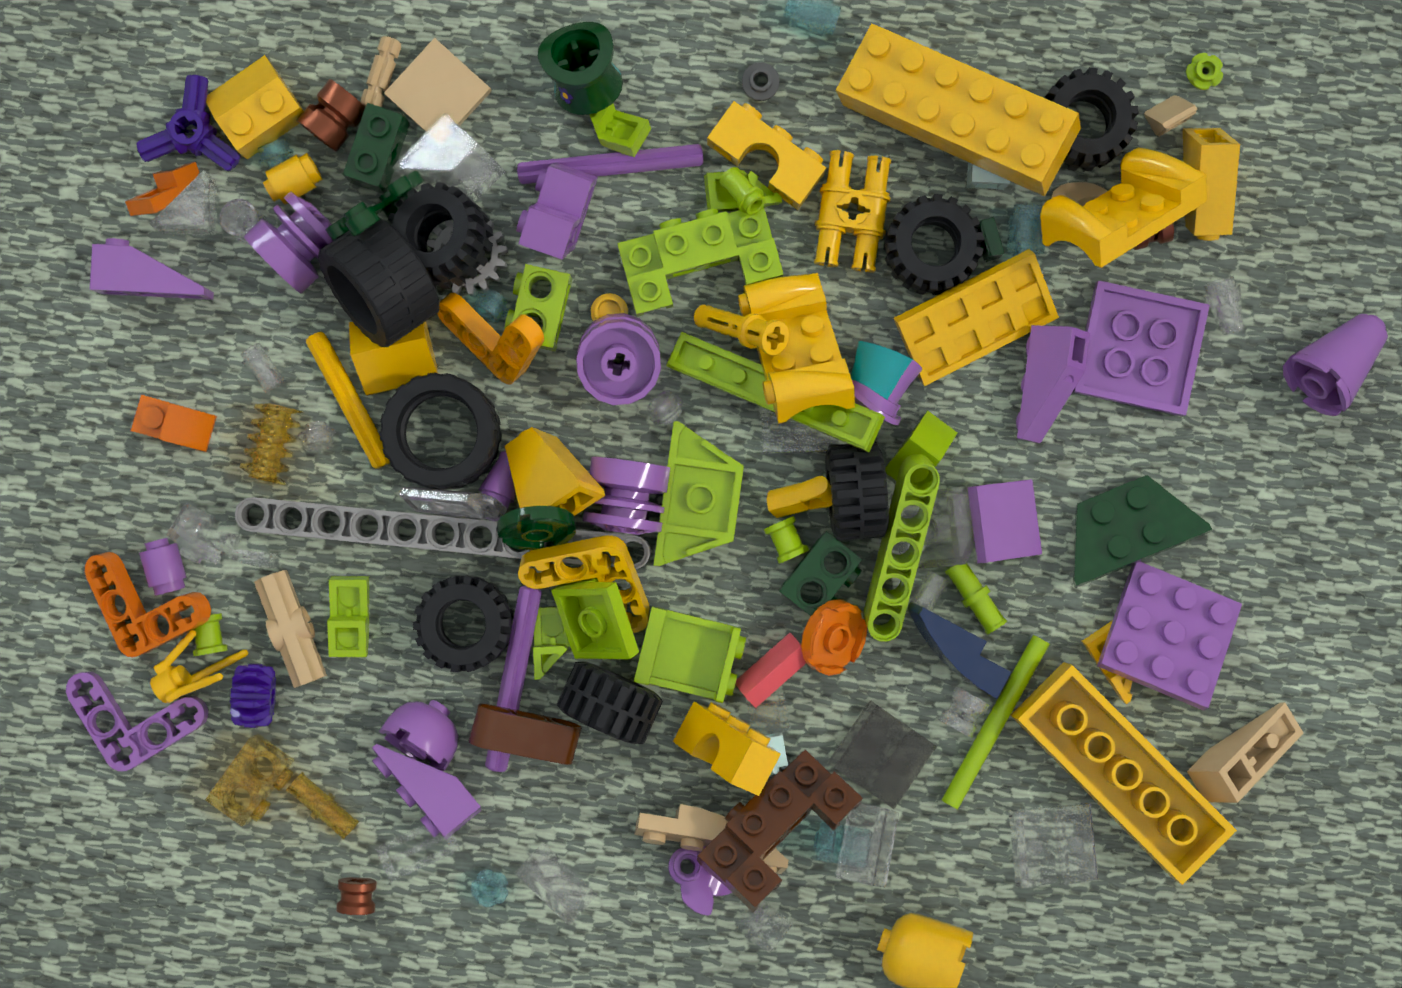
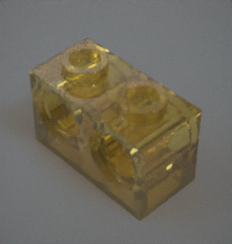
[205,734,295,827]

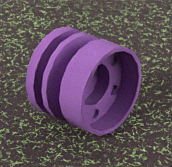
[243,191,333,294]
[583,457,670,535]

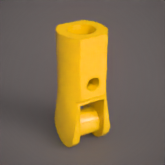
[767,476,832,518]

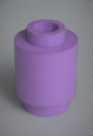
[139,538,186,596]

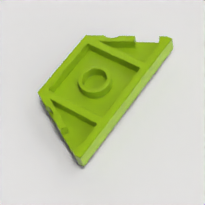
[653,421,744,566]

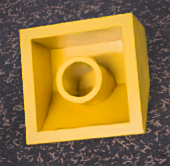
[206,55,304,160]

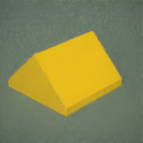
[349,321,439,396]

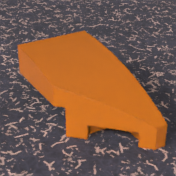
[125,162,199,216]

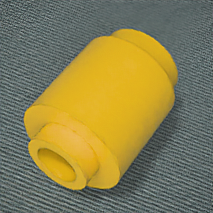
[263,153,323,205]

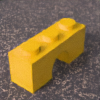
[707,101,827,210]
[672,702,781,796]

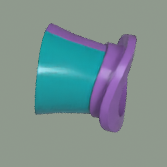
[850,341,922,425]

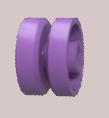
[576,313,661,405]

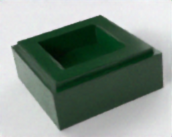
[977,217,1004,262]

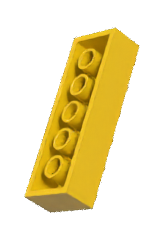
[836,23,1081,196]
[1010,662,1237,885]

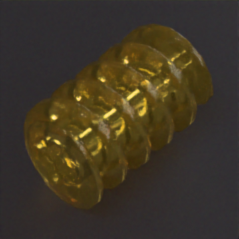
[239,403,304,485]

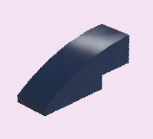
[907,602,1011,699]

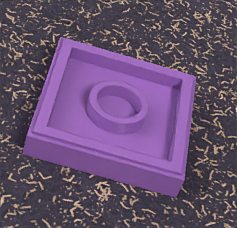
[967,479,1042,563]

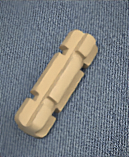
[360,36,401,107]

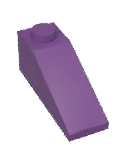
[90,238,214,300]

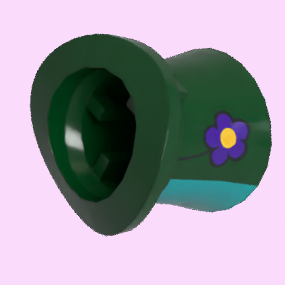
[538,22,623,115]

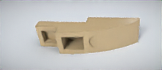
[634,804,789,874]

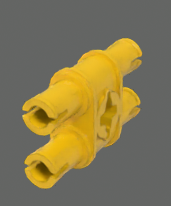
[814,150,892,273]

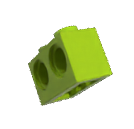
[504,264,572,352]

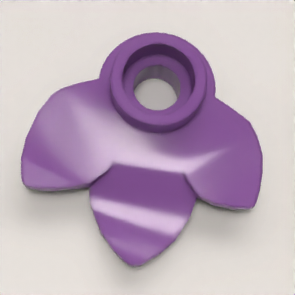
[668,846,732,916]

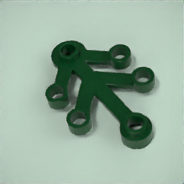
[325,169,424,241]

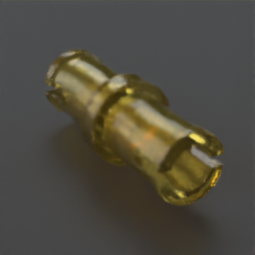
[286,772,360,840]

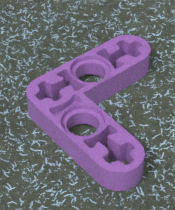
[66,672,208,771]

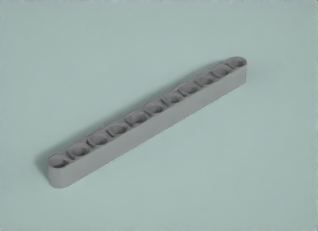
[235,497,651,569]

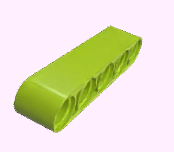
[863,454,940,642]

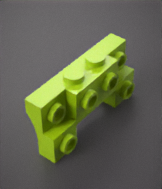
[617,206,784,317]

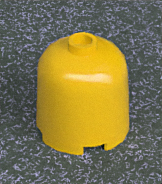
[877,913,973,988]

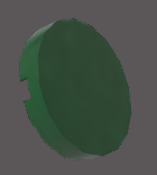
[497,506,576,550]

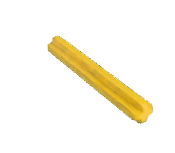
[306,331,390,469]

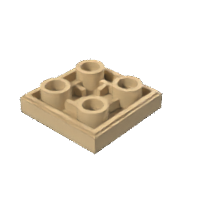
[384,38,492,146]

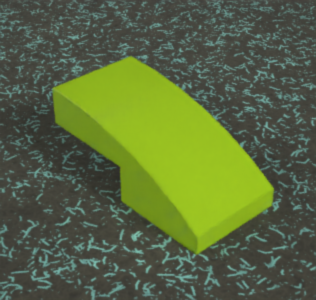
[327,576,369,657]

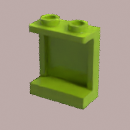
[634,606,746,703]

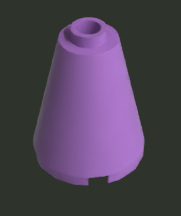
[1283,314,1388,416]

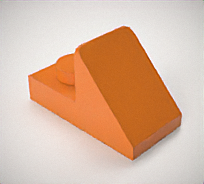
[131,395,217,452]

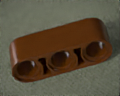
[468,703,582,765]

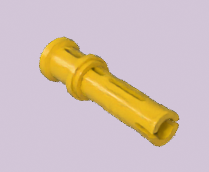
[694,304,789,355]

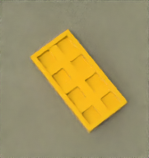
[893,249,1059,386]

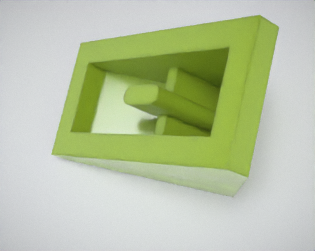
[885,410,958,482]

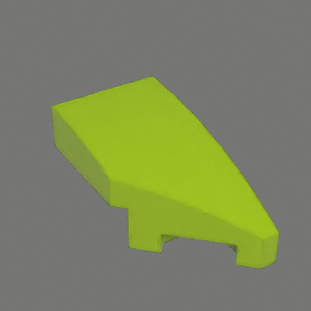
[589,103,651,157]
[704,170,782,212]
[533,606,570,680]

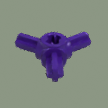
[136,75,241,172]

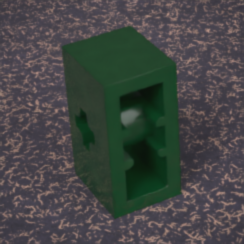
[343,103,410,194]

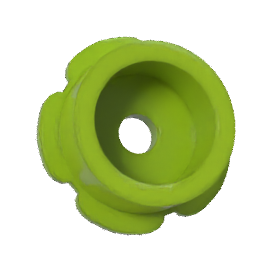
[1186,53,1223,90]

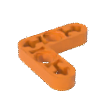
[85,552,211,658]

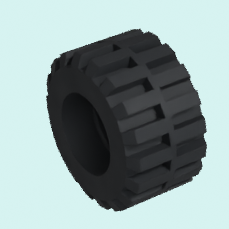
[1045,67,1139,172]
[388,182,493,289]
[884,194,984,295]
[825,441,889,541]
[413,575,513,673]
[556,661,663,744]

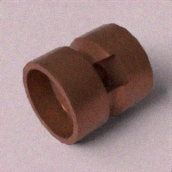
[297,79,365,152]

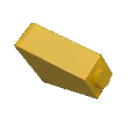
[1182,128,1240,241]
[505,427,605,516]

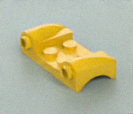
[1040,147,1207,268]
[738,273,855,424]

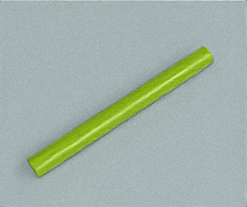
[941,635,1050,809]

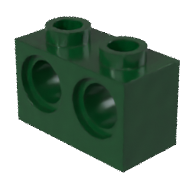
[778,531,863,616]

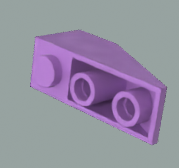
[1016,325,1090,443]
[372,744,481,840]

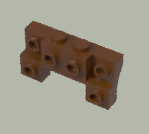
[697,750,863,913]

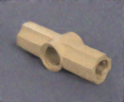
[254,570,327,688]

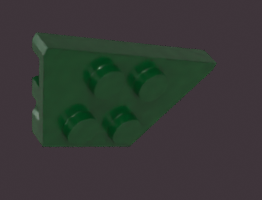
[1073,475,1212,588]

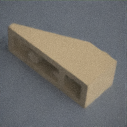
[1187,702,1303,803]

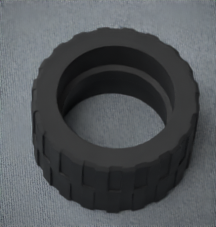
[318,217,440,347]
[379,373,502,490]

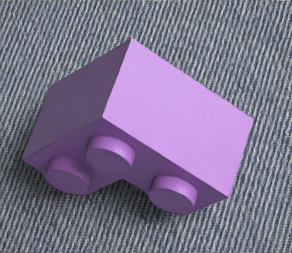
[516,162,598,260]

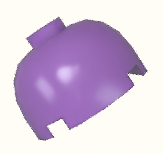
[379,700,459,771]

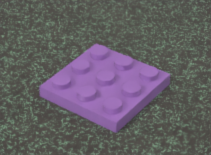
[1073,280,1210,417]
[1097,562,1242,710]

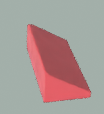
[735,633,806,708]

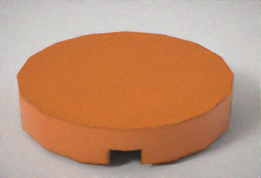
[801,599,867,676]

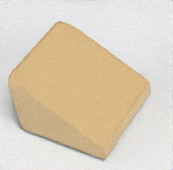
[1144,95,1198,137]

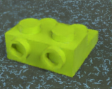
[551,578,639,659]

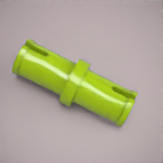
[945,558,1008,635]

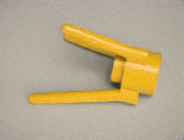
[150,630,249,703]

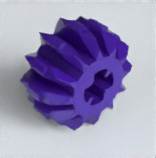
[230,664,277,728]

